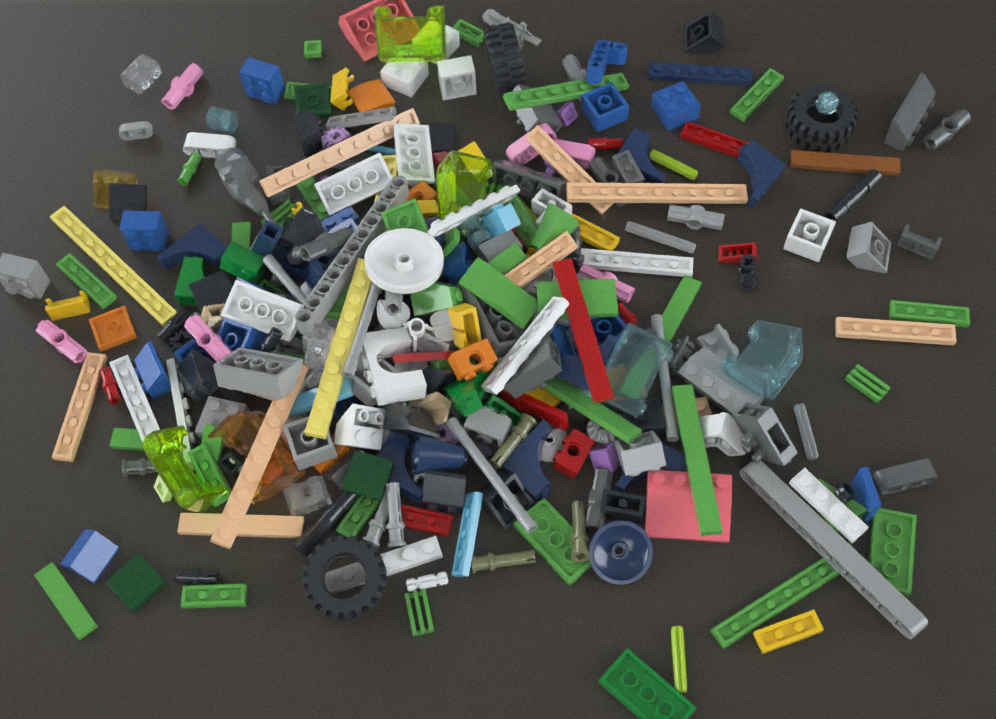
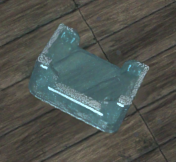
[722,320,803,400]
[602,323,674,418]

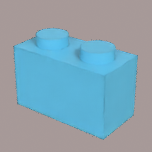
[479,203,521,239]

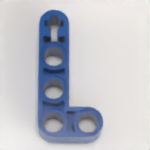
[586,40,628,84]

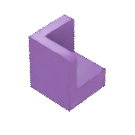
[589,442,621,473]

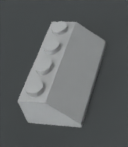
[213,347,303,399]
[678,347,768,418]

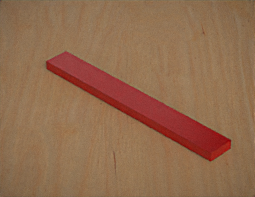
[552,258,614,404]

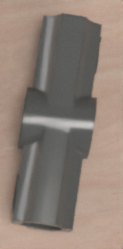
[923,109,971,150]
[589,157,627,207]
[299,227,353,262]
[585,468,613,533]

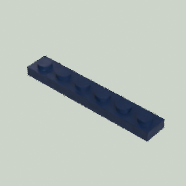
[648,62,752,86]

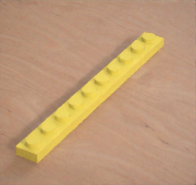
[50,206,177,327]
[305,258,372,439]

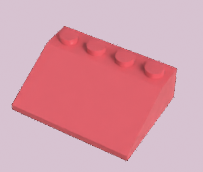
[338,0,420,62]
[645,470,732,543]

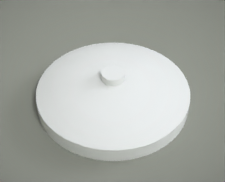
[365,228,444,294]

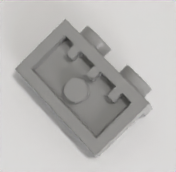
[696,324,739,366]

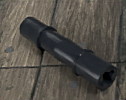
[824,169,882,222]
[293,491,360,556]

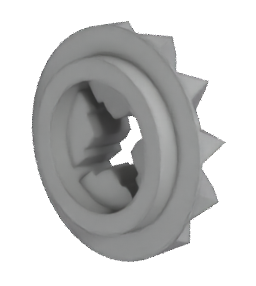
[587,420,617,444]

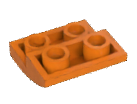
[348,79,395,112]

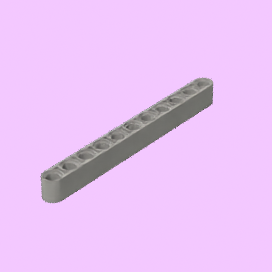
[295,175,409,335]
[739,460,928,639]

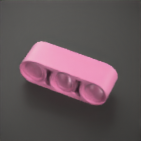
[506,123,557,166]
[542,139,596,169]

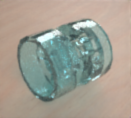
[206,106,239,134]
[459,214,493,250]

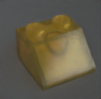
[93,169,137,209]

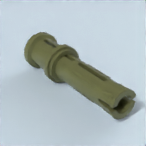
[489,414,537,469]
[570,501,590,562]
[471,550,535,574]

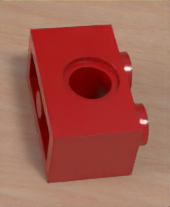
[552,429,595,480]

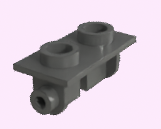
[667,336,695,377]

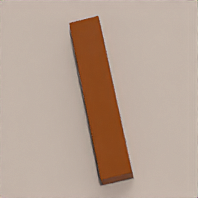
[790,150,901,176]

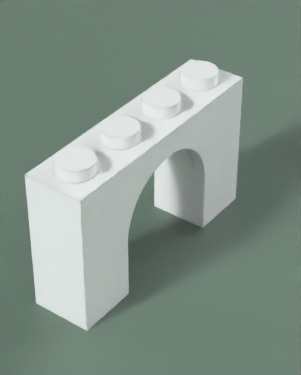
[360,327,427,406]

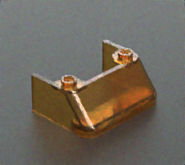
[207,410,306,503]

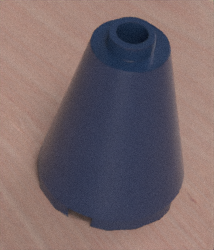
[411,433,468,475]

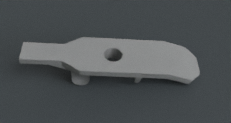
[482,9,541,46]

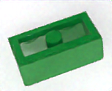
[483,393,523,427]

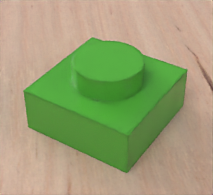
[304,40,322,58]

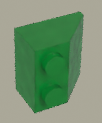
[220,241,265,284]

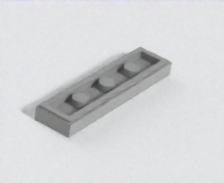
[326,107,397,130]

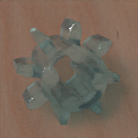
[816,91,839,115]

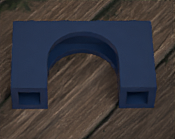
[251,220,336,281]

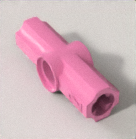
[161,63,203,110]
[578,265,635,303]
[184,315,232,362]
[36,320,88,364]

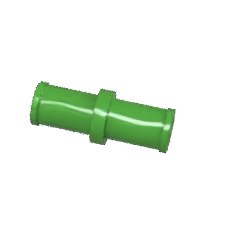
[177,152,202,186]

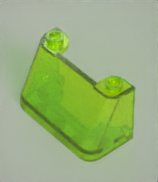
[374,6,447,62]
[436,150,493,229]
[142,425,227,513]

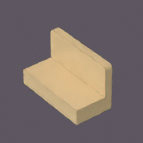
[409,392,452,425]

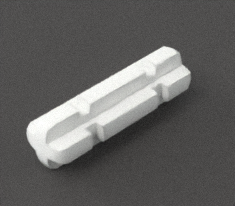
[406,572,448,592]

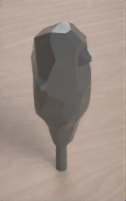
[214,147,278,225]

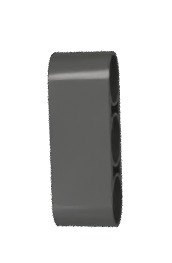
[873,458,938,495]

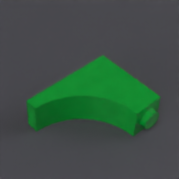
[174,256,207,306]
[442,362,498,417]

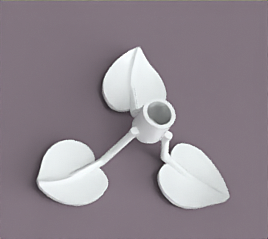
[377,300,455,373]

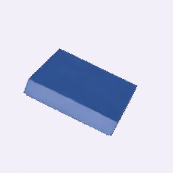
[851,467,882,522]

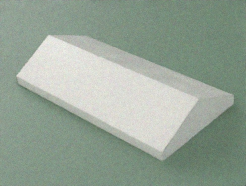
[393,124,435,187]
[314,153,392,216]
[221,280,302,342]

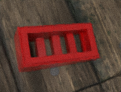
[719,242,758,265]

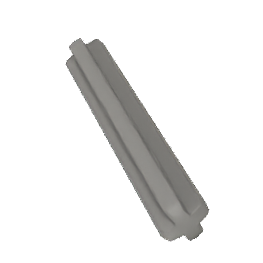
[625,221,696,254]

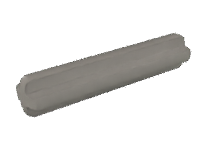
[793,403,819,460]

